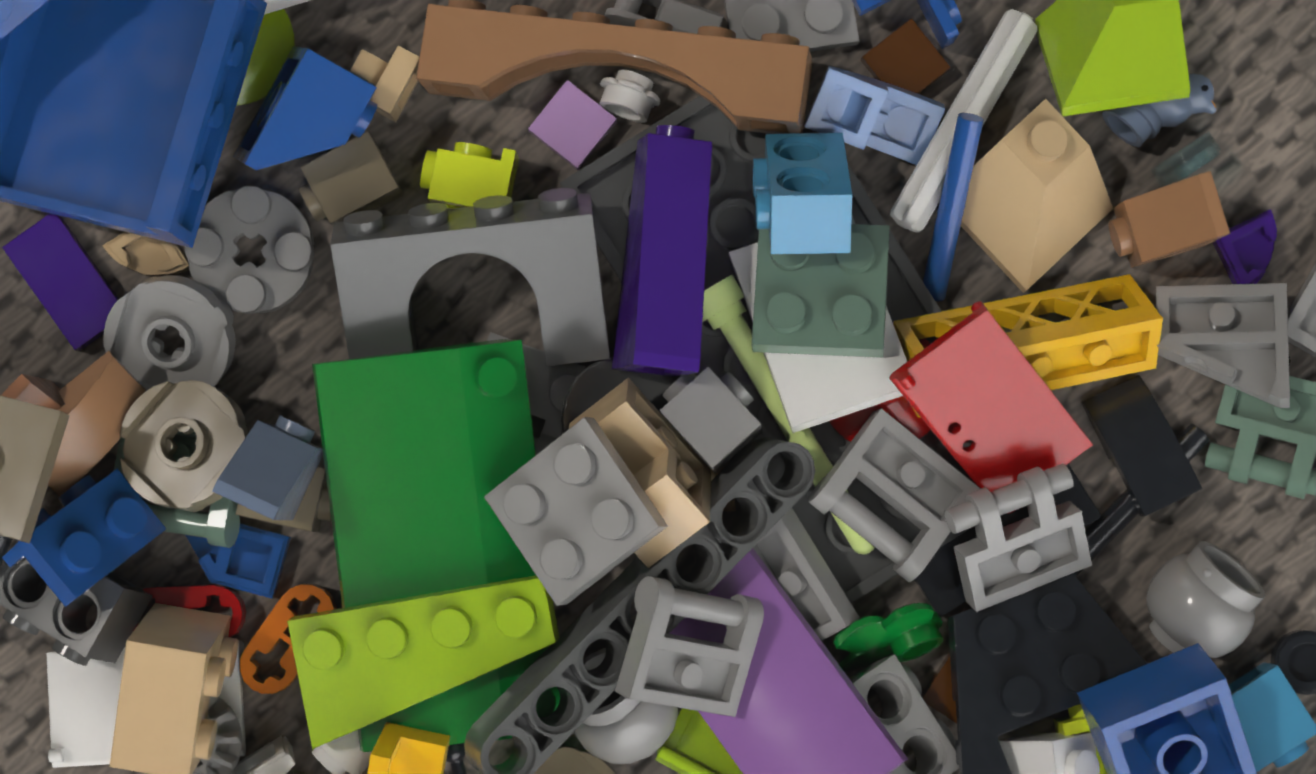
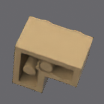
[569,377,711,568]
[109,603,238,774]

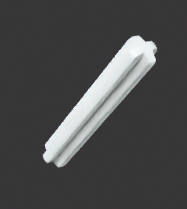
[890,9,1037,233]

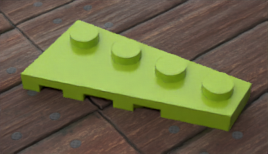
[287,575,560,749]

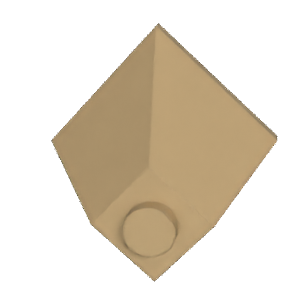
[939,99,1113,293]

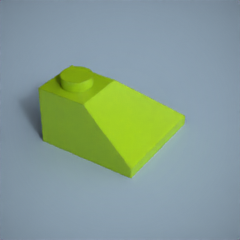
[1035,0,1190,117]

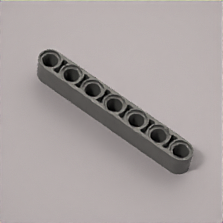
[464,437,815,774]

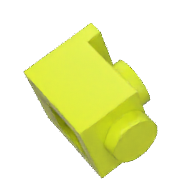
[420,142,519,209]

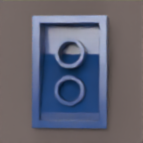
[1077,643,1257,774]

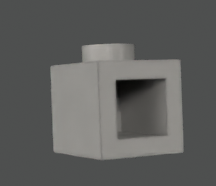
[660,367,763,474]

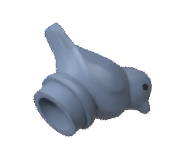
[1102,73,1217,147]

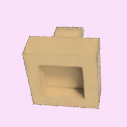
[350,45,419,122]

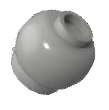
[1146,541,1265,658]
[574,648,678,764]

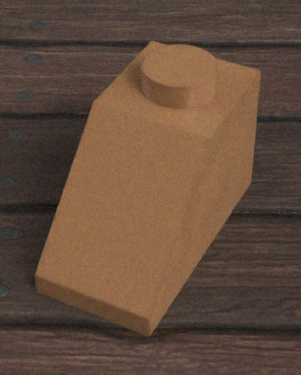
[1108,171,1230,268]

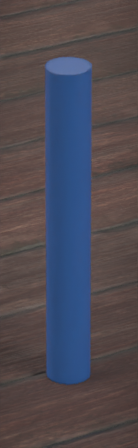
[923,113,984,301]

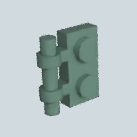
[1205,376,1316,499]

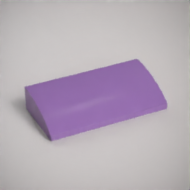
[669,548,908,774]

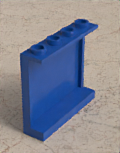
[0,0,267,248]

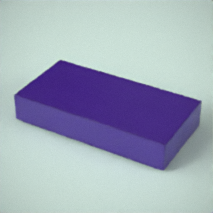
[2,213,119,351]

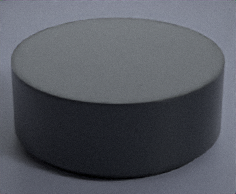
[1270,630,1316,695]

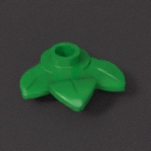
[833,603,944,672]

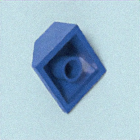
[233,46,378,170]

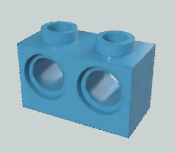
[753,133,852,254]

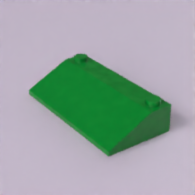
[312,339,560,752]

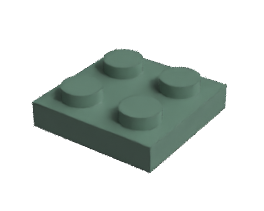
[752,224,890,358]

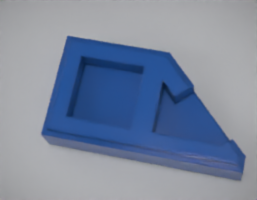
[185,523,291,599]

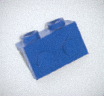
[2,468,167,607]

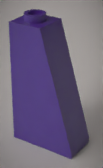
[612,125,712,377]

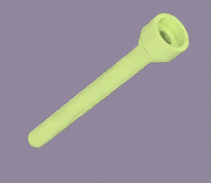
[702,275,875,555]

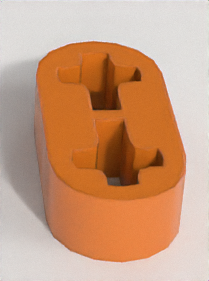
[240,584,337,694]

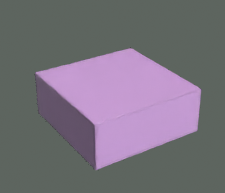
[528,80,617,170]

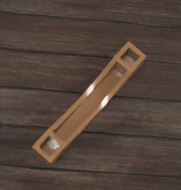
[416,0,813,134]

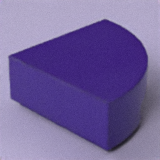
[1212,209,1277,284]

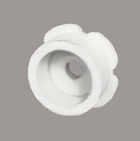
[599,70,660,123]

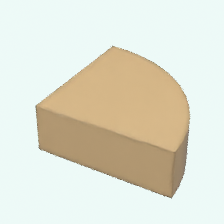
[102,232,189,277]

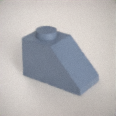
[212,415,323,521]

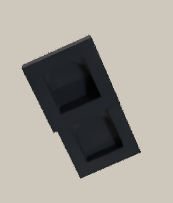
[1081,375,1203,516]

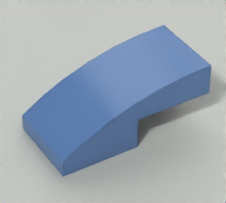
[804,65,945,165]

